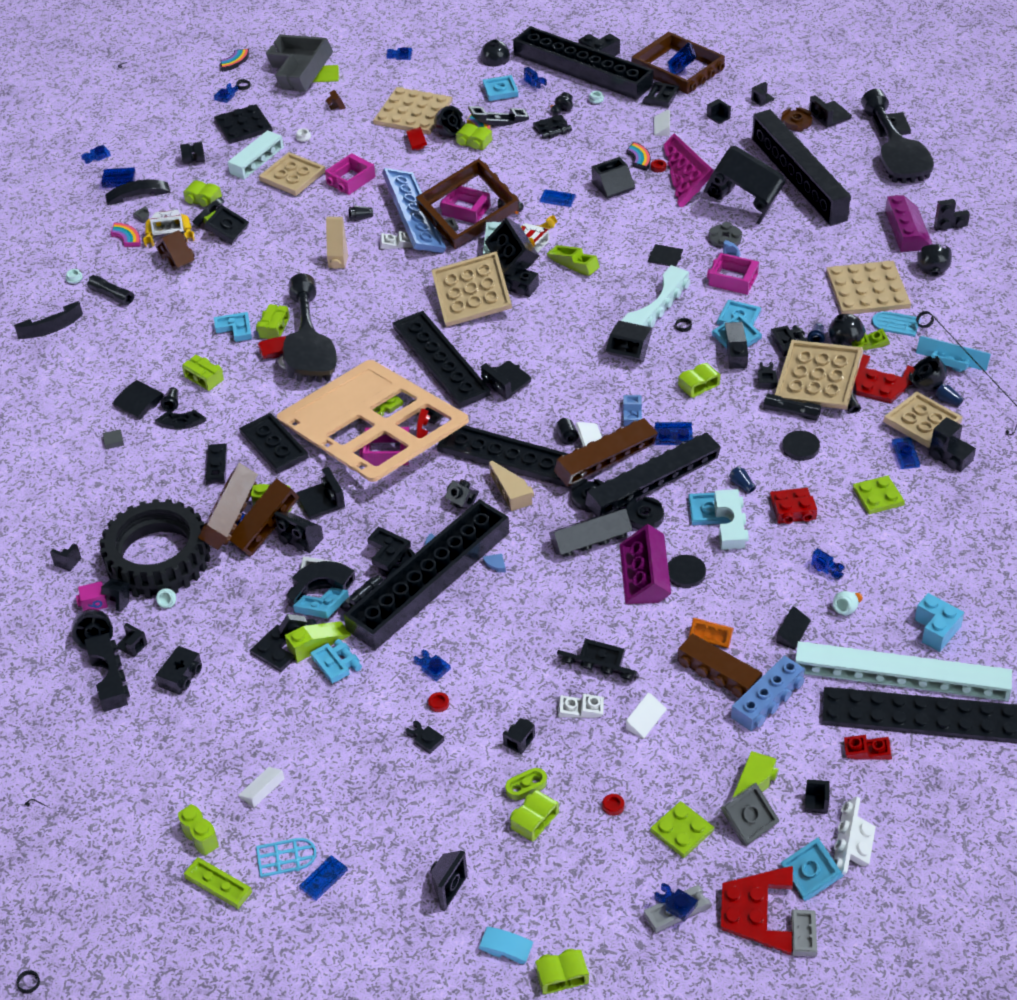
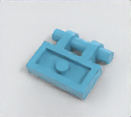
[310,639,362,684]

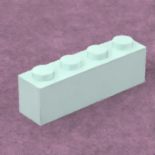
[228,130,284,179]

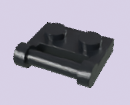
[643,82,679,108]

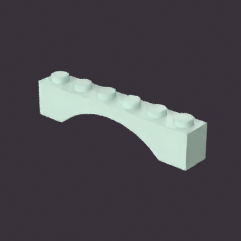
[621,265,690,327]

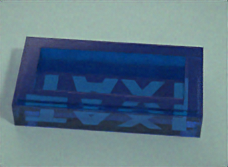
[540,189,576,207]
[299,855,348,901]

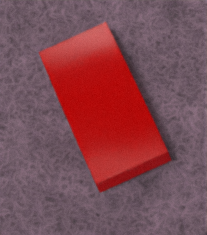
[406,127,427,150]
[258,336,286,359]
[416,408,430,438]
[844,734,892,760]

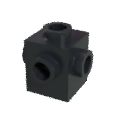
[445,479,479,508]

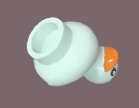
[832,591,863,616]

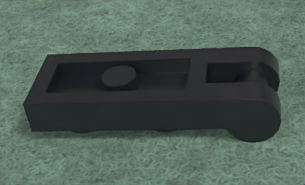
[205,443,227,484]

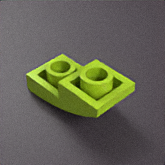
[851,328,890,351]

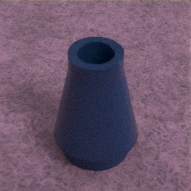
[807,323,825,343]
[935,384,964,407]
[729,466,756,494]

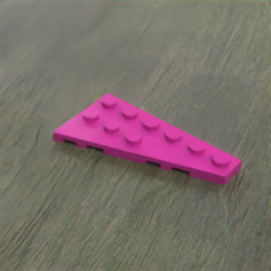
[663,133,714,207]

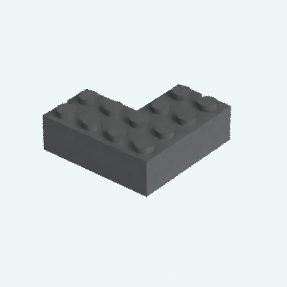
[266,34,333,92]

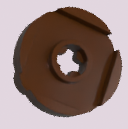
[781,107,812,132]

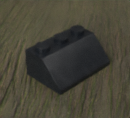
[485,218,539,275]

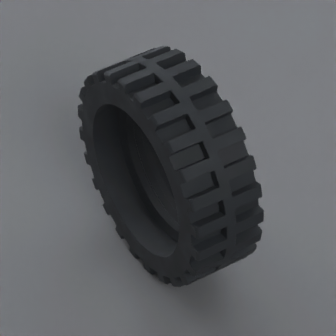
[100,499,210,599]

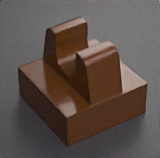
[326,90,346,110]

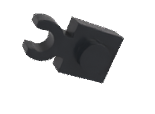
[757,362,777,388]
[279,614,317,634]
[405,721,445,754]

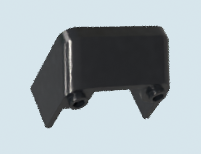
[703,146,785,224]

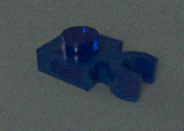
[386,47,413,60]
[214,83,238,103]
[81,145,111,164]
[811,548,845,580]
[414,649,451,682]
[654,883,698,922]

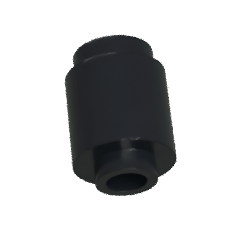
[556,418,579,444]

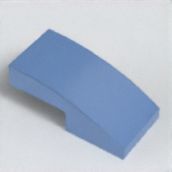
[623,395,642,426]

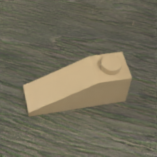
[326,217,348,269]
[489,461,534,511]

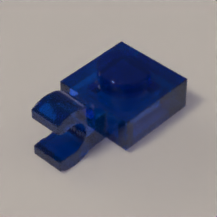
[524,67,547,89]

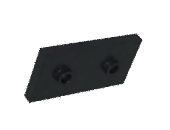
[239,413,309,474]

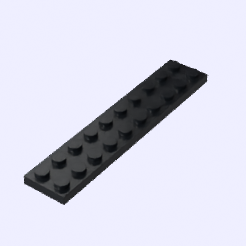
[822,687,1017,743]

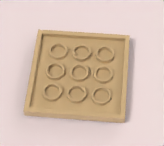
[373,87,452,135]
[431,251,512,327]
[826,261,911,314]
[775,340,863,410]

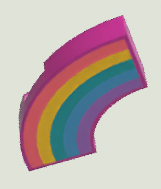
[111,222,141,247]

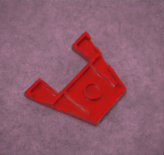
[855,354,915,404]
[721,866,793,955]

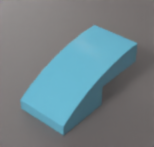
[478,926,533,965]

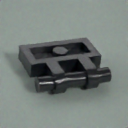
[533,115,572,139]
[771,325,810,356]
[340,575,383,612]

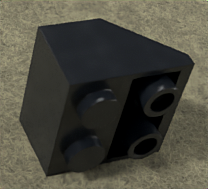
[592,157,635,199]
[606,320,653,362]
[274,511,324,553]

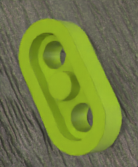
[505,768,547,800]

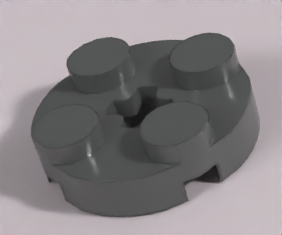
[709,222,742,248]

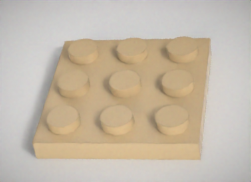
[259,152,326,196]
[883,391,963,448]

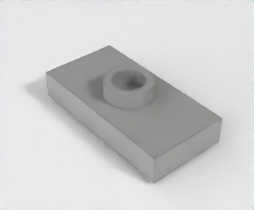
[791,909,817,957]

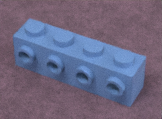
[731,655,805,731]

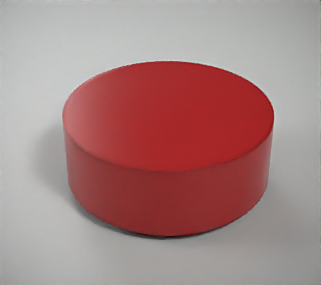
[651,159,667,173]
[428,692,450,712]
[602,794,625,816]

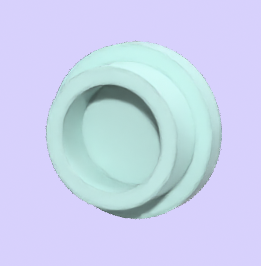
[589,91,604,104]
[66,269,83,284]
[156,588,177,608]

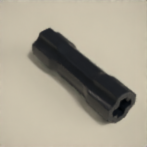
[87,275,135,305]
[763,393,822,421]

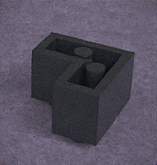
[578,34,620,56]
[929,417,976,472]

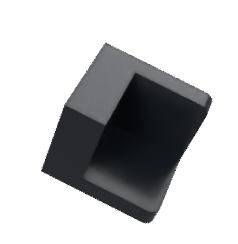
[751,82,774,106]
[707,99,731,124]
[50,543,81,571]
[101,578,129,612]
[117,623,148,657]
[805,779,830,814]

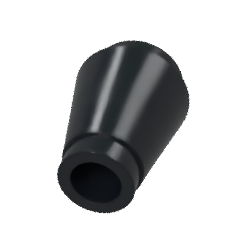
[348,205,373,221]
[161,387,179,412]

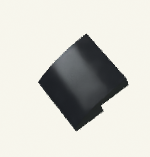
[112,380,164,419]

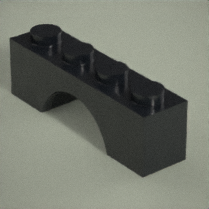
[85,633,130,712]

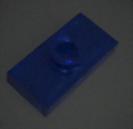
[892,437,920,469]

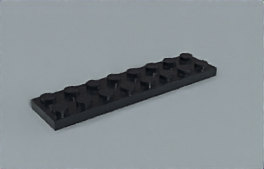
[392,310,491,408]
[437,425,574,489]

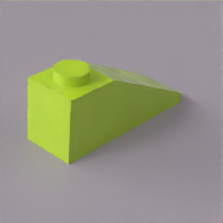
[285,621,351,663]
[732,751,779,798]

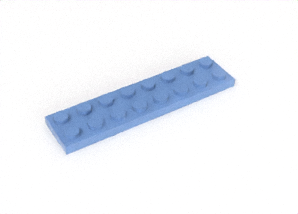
[382,168,446,253]

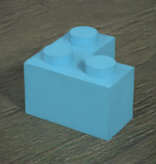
[915,593,964,652]

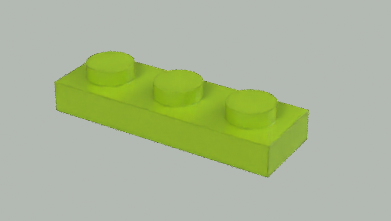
[183,857,252,909]

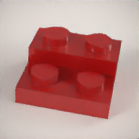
[770,487,817,524]

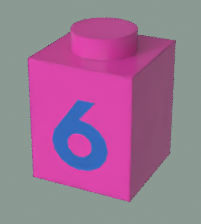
[76,581,108,611]

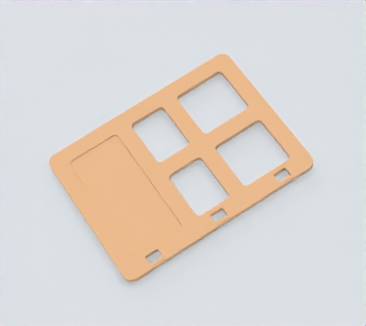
[277,360,469,482]

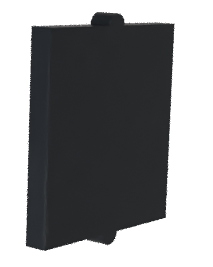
[648,244,683,267]

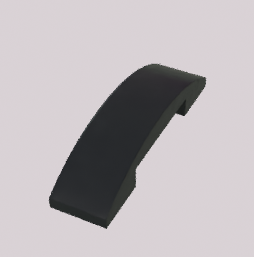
[468,106,529,126]
[105,179,171,205]
[14,301,83,339]

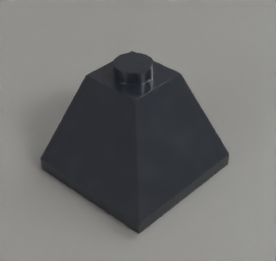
[430,850,468,911]

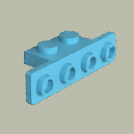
[916,336,991,372]

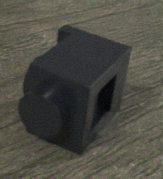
[503,718,535,754]

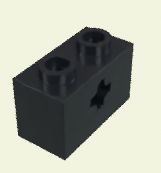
[156,646,202,695]

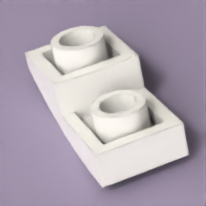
[380,231,413,249]
[558,694,604,718]

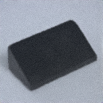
[776,606,811,650]

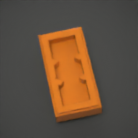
[689,617,734,648]

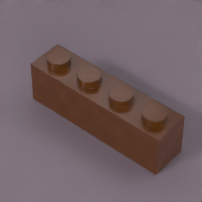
[229,478,300,557]
[677,633,762,698]

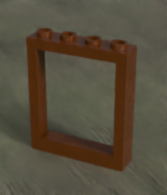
[631,32,725,94]
[416,158,519,249]

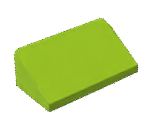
[313,65,340,82]

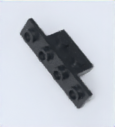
[557,638,640,681]

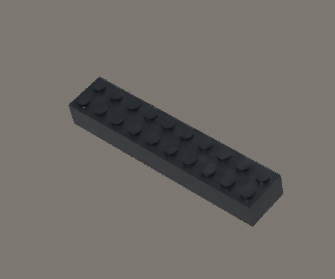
[513,26,654,100]
[752,109,851,226]
[344,499,510,650]

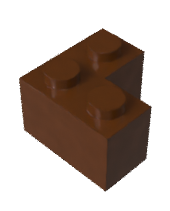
[155,230,195,271]

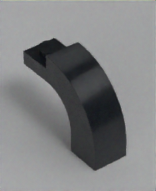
[287,561,355,608]

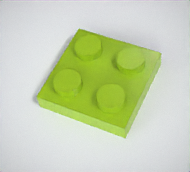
[853,475,905,515]
[650,801,714,858]

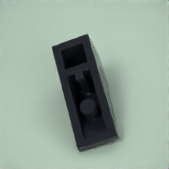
[725,322,748,369]

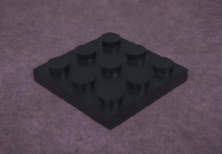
[214,104,273,144]

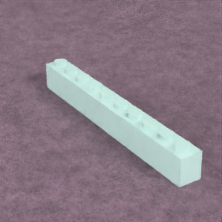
[795,641,1012,701]

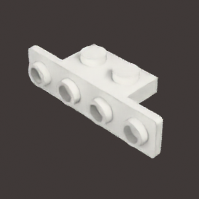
[833,796,876,875]

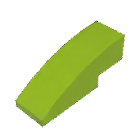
[547,245,600,276]

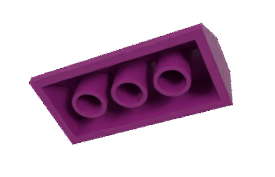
[885,195,932,252]
[620,524,671,604]

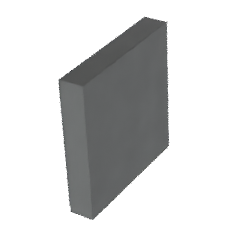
[720,783,780,846]

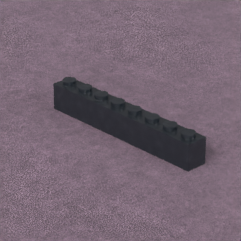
[585,432,721,516]

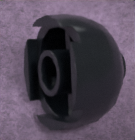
[481,39,510,67]
[434,105,465,138]
[917,244,952,276]
[828,314,866,346]
[909,356,947,392]
[71,609,113,650]

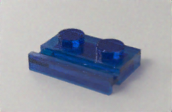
[667,42,696,75]
[101,167,136,188]
[655,422,693,445]

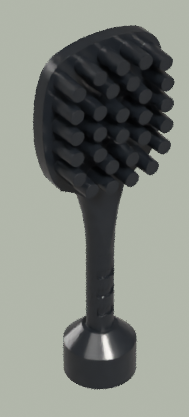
[861,89,934,184]
[283,273,337,383]

